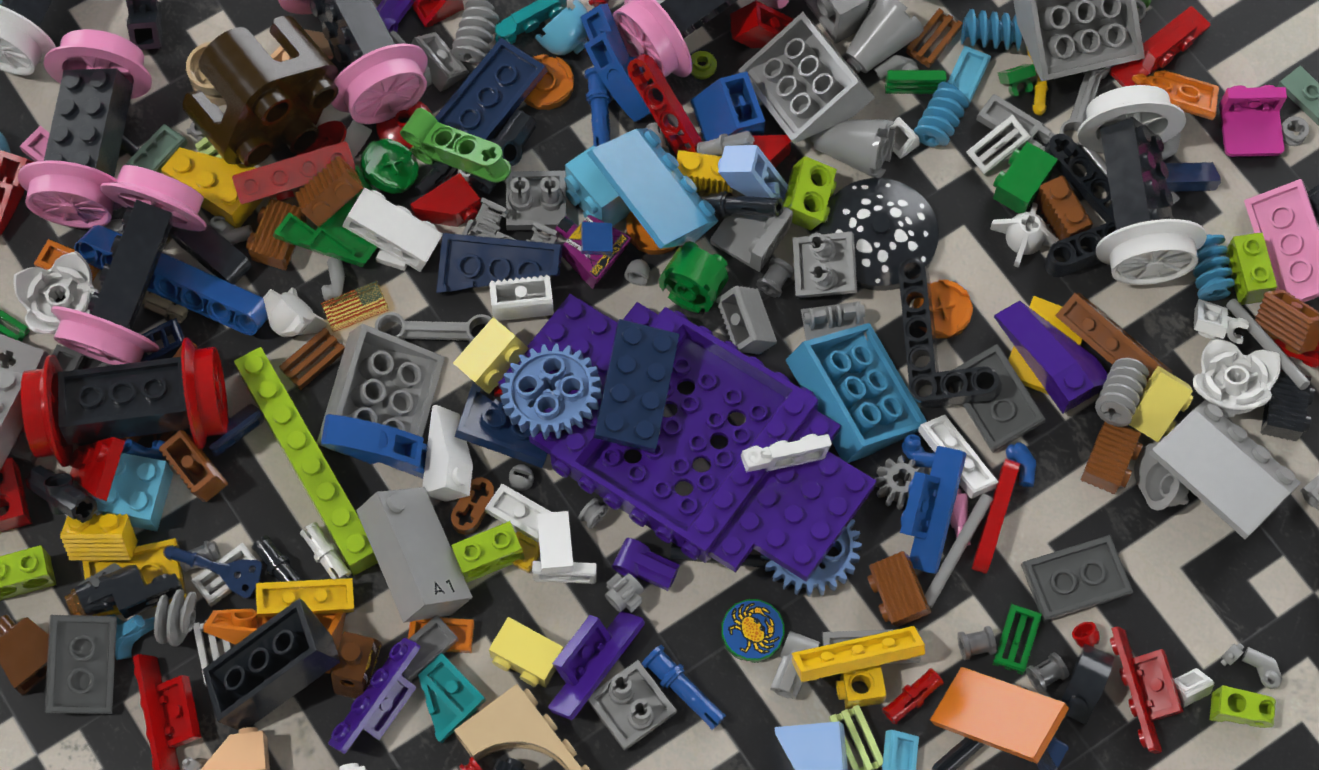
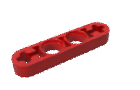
[627,54,702,155]
[971,458,1020,574]

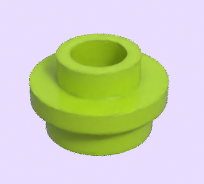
[691,51,717,79]

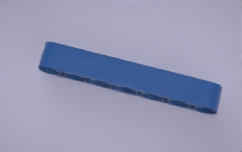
[74,225,268,335]

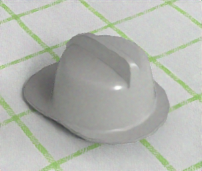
[1134,443,1189,511]

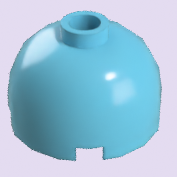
[535,0,588,55]

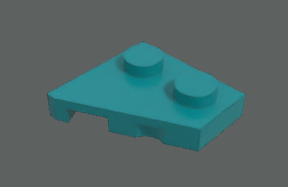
[418,653,487,743]

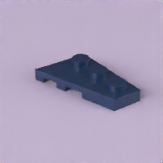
[454,383,548,468]

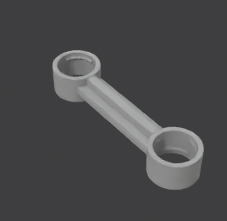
[1059,66,1111,150]
[375,312,492,343]

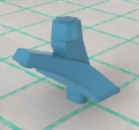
[106,614,155,660]

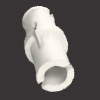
[300,522,352,579]

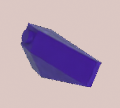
[994,300,1108,414]

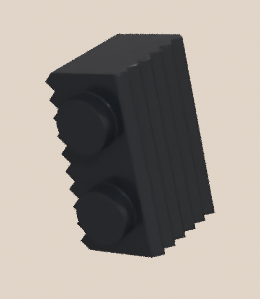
[1261,370,1315,441]

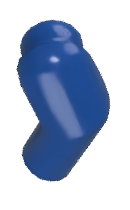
[902,434,935,468]
[122,439,166,460]
[1006,442,1036,487]

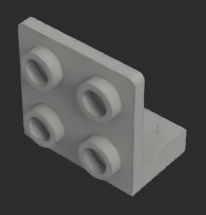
[710,206,793,272]

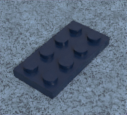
[435,38,548,140]
[593,319,679,453]

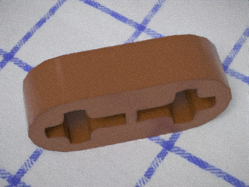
[451,477,495,535]

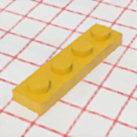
[791,626,925,682]

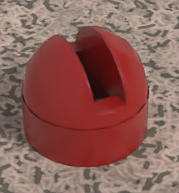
[1072,622,1100,648]

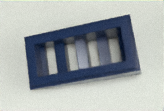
[140,318,185,362]

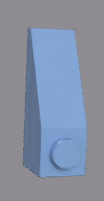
[718,145,788,202]

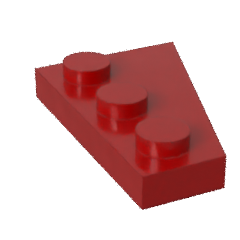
[70,437,125,501]

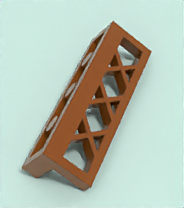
[1055,293,1173,381]

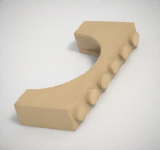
[454,684,590,770]

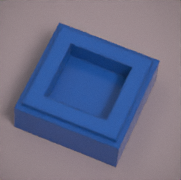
[581,222,613,255]

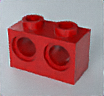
[0,457,32,533]

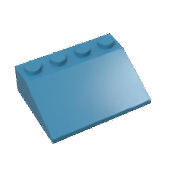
[587,128,718,249]
[785,323,927,463]

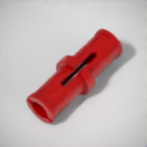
[882,668,944,725]

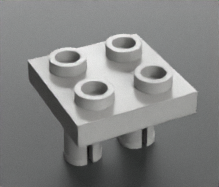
[506,171,566,230]
[793,231,857,299]
[587,660,676,751]

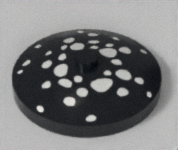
[819,178,939,291]

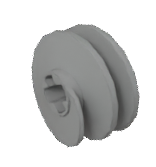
[154,589,197,647]

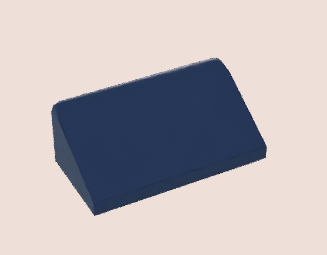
[1165,162,1221,192]
[205,404,264,457]
[1036,737,1069,770]

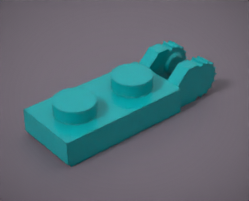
[495,0,567,44]

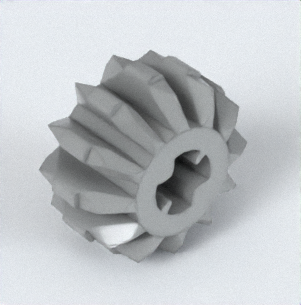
[875,455,924,510]

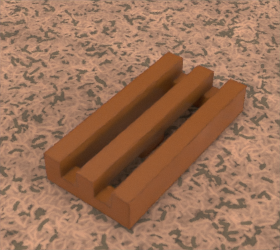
[906,8,963,68]
[279,327,345,391]

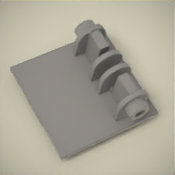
[801,301,868,341]

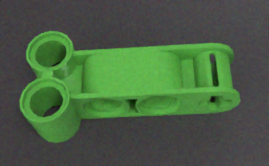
[400,108,511,182]

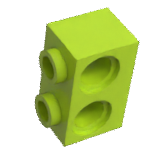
[783,156,837,231]
[1226,232,1277,305]
[451,521,525,583]
[0,545,56,600]

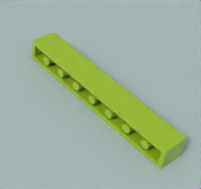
[234,347,378,576]

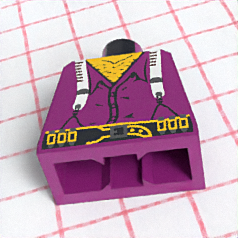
[555,215,631,289]

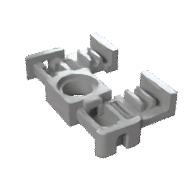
[462,198,560,244]

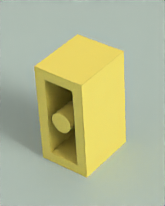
[453,317,529,394]
[1129,366,1193,442]
[489,617,564,688]

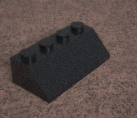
[202,599,341,730]

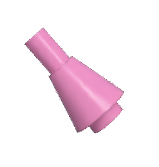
[950,489,971,546]

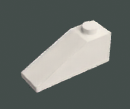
[422,405,473,502]

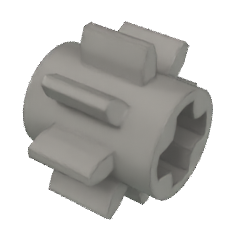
[605,573,644,613]

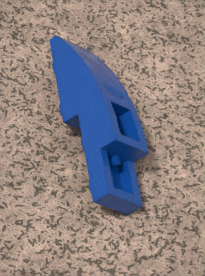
[581,4,651,122]
[321,414,427,479]

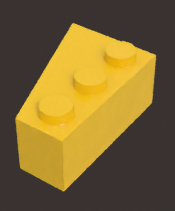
[161,147,264,228]

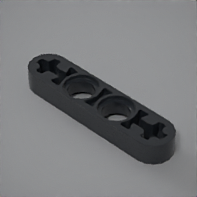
[1045,134,1115,223]

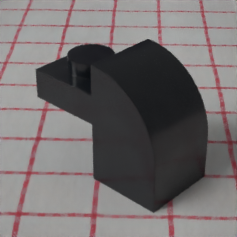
[126,0,163,50]
[1060,644,1114,725]

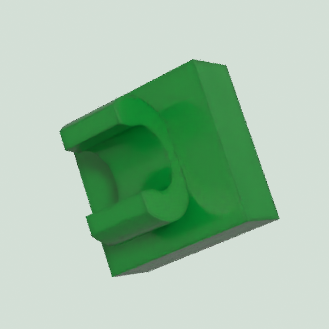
[997,64,1036,96]

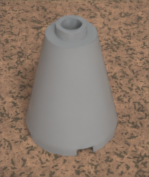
[845,0,924,73]
[810,119,895,178]

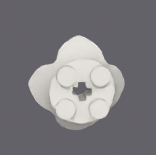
[14,251,99,334]
[1193,338,1281,417]

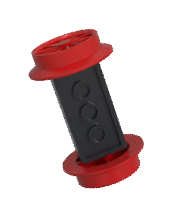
[21,337,228,467]

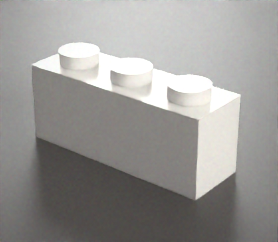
[342,187,443,272]

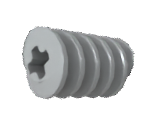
[450,0,499,64]
[1095,358,1150,427]

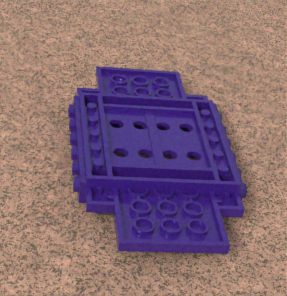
[498,294,876,582]

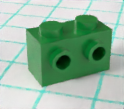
[993,141,1058,214]

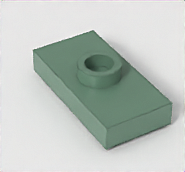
[1277,65,1319,126]
[125,124,188,173]

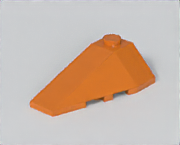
[203,608,346,673]

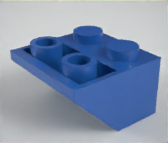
[690,71,765,142]

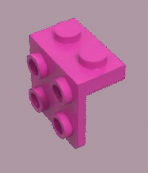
[1219,85,1287,157]

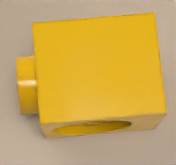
[836,665,887,709]

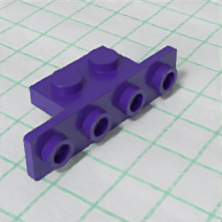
[548,611,645,720]
[328,638,421,754]

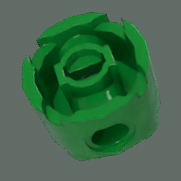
[658,241,729,313]

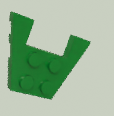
[272,165,377,267]

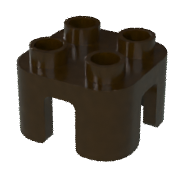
[182,16,339,167]

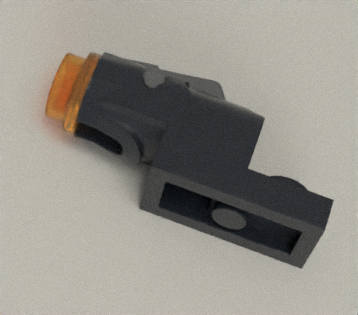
[64,563,185,619]

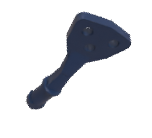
[163,545,263,599]

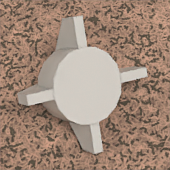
[990,202,1059,267]
[263,287,328,337]

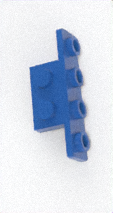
[900,446,967,574]

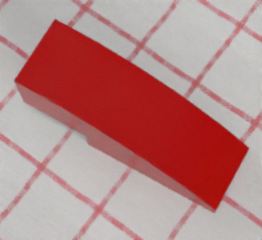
[0,150,34,236]

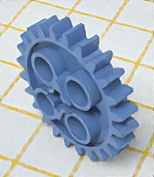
[500,343,602,439]
[760,519,862,597]

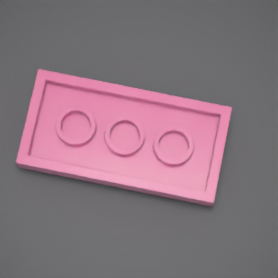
[1244,179,1319,302]

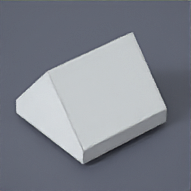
[890,117,920,159]
[1174,668,1214,708]

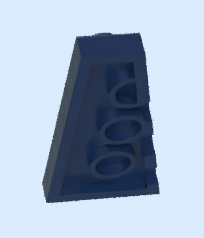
[436,233,563,293]

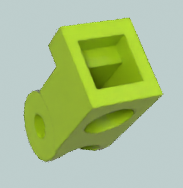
[1210,685,1276,728]

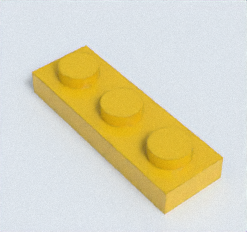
[256,578,354,617]

